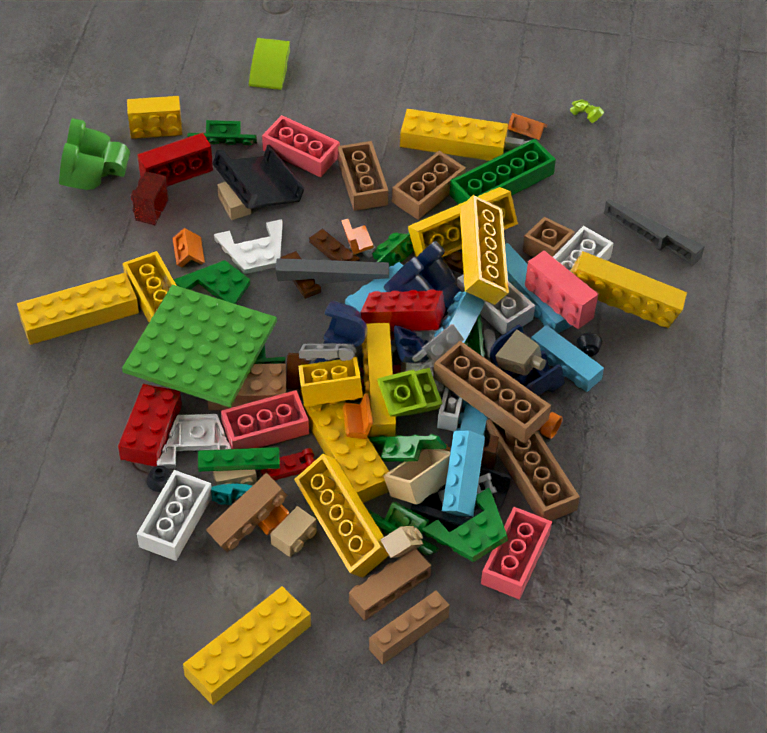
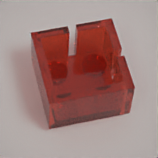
[131,171,169,226]

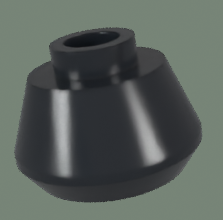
[577,332,603,357]
[146,466,172,492]

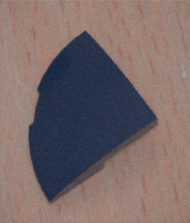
[394,325,429,363]

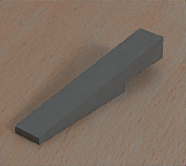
[604,199,705,265]
[275,258,389,284]

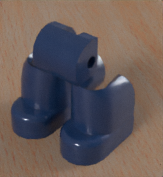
[384,241,461,318]
[314,301,368,365]
[489,324,565,396]

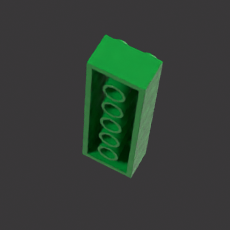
[449,139,556,205]

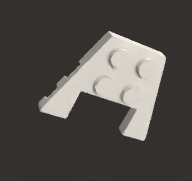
[214,219,283,274]
[157,414,231,469]

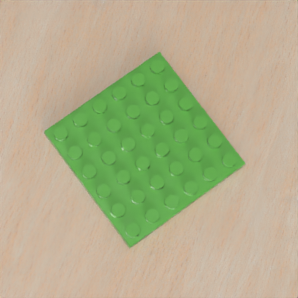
[122,285,277,407]

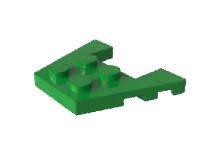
[174,260,250,304]
[423,488,508,562]

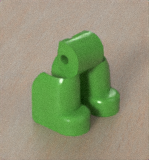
[59,118,130,190]

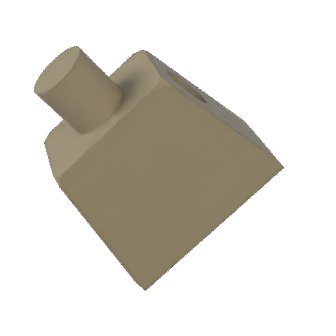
[495,330,546,375]

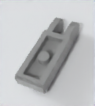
[412,324,464,370]
[299,343,356,361]

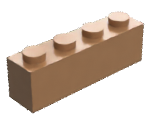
[206,473,288,553]
[349,548,431,621]
[369,591,450,665]

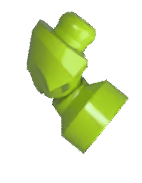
[570,99,604,123]

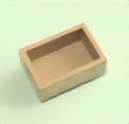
[384,449,451,504]

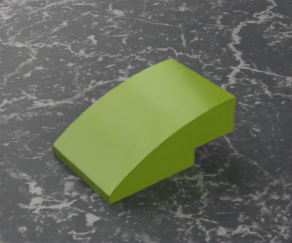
[249,38,290,90]
[377,368,443,416]

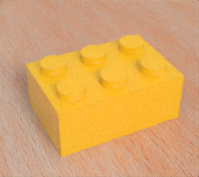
[127,96,182,139]
[298,357,363,406]

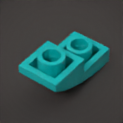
[211,484,252,505]

